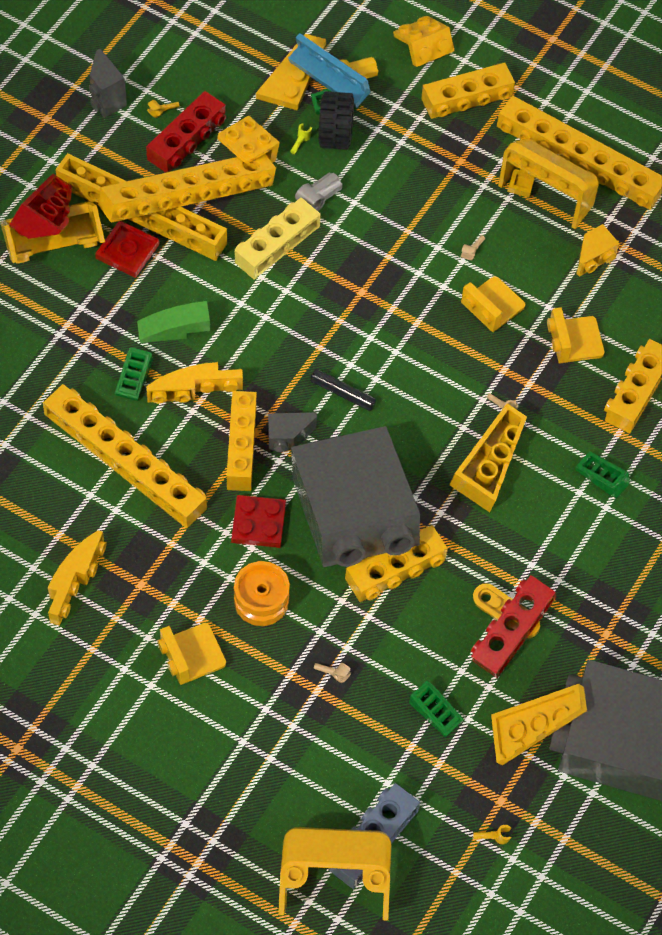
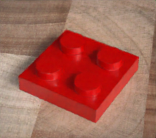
[95,221,159,278]
[231,495,286,548]

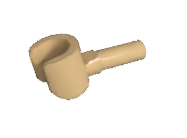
[461,235,485,260]
[487,393,518,410]
[314,663,351,683]

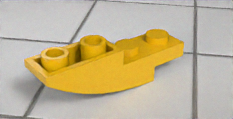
[146,362,243,404]
[48,530,107,626]

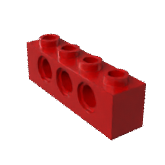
[146,91,226,173]
[471,575,557,679]

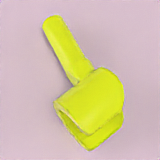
[290,123,312,154]

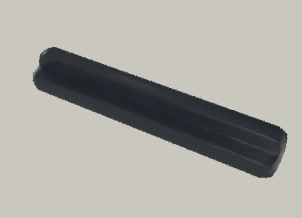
[310,369,376,411]

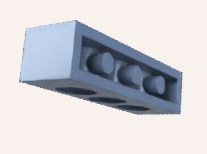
[329,783,420,890]

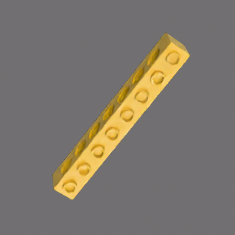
[497,96,662,210]
[55,153,227,261]
[98,154,276,223]
[43,384,207,528]

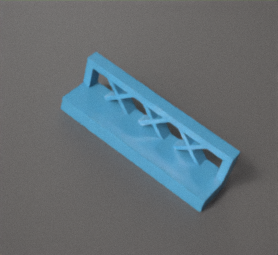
[288,33,371,108]

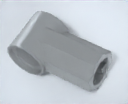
[295,172,342,211]

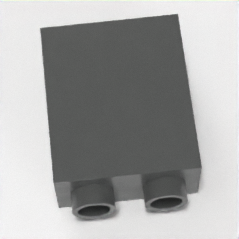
[291,426,420,567]
[549,659,662,801]

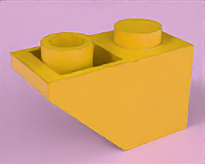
[577,224,619,277]

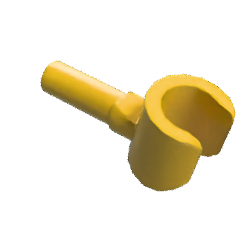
[147,100,180,118]
[473,825,511,845]

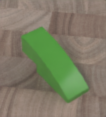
[137,301,210,343]

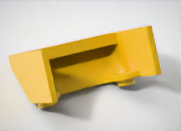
[498,139,599,229]
[0,202,105,263]
[279,827,391,921]

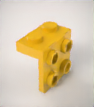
[393,16,454,67]
[217,116,280,163]
[461,276,525,332]
[547,307,604,363]
[157,623,226,685]

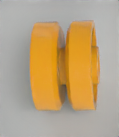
[234,561,290,626]

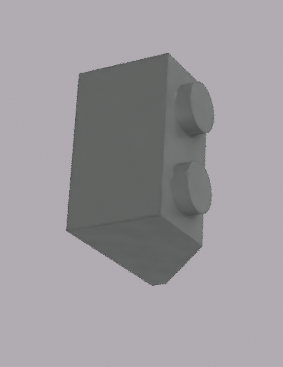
[89,49,127,118]

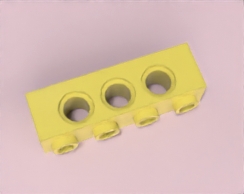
[235,198,320,279]

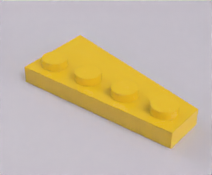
[256,34,326,111]
[491,684,587,765]

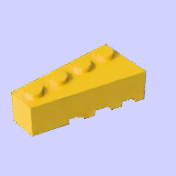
[450,403,527,513]

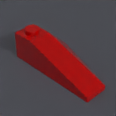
[9,174,72,239]

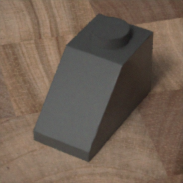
[268,412,317,452]

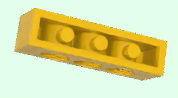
[421,63,515,119]
[604,339,662,434]
[227,391,257,491]
[345,525,448,602]

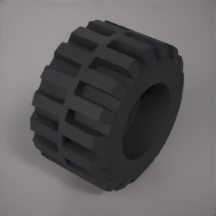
[318,91,354,150]

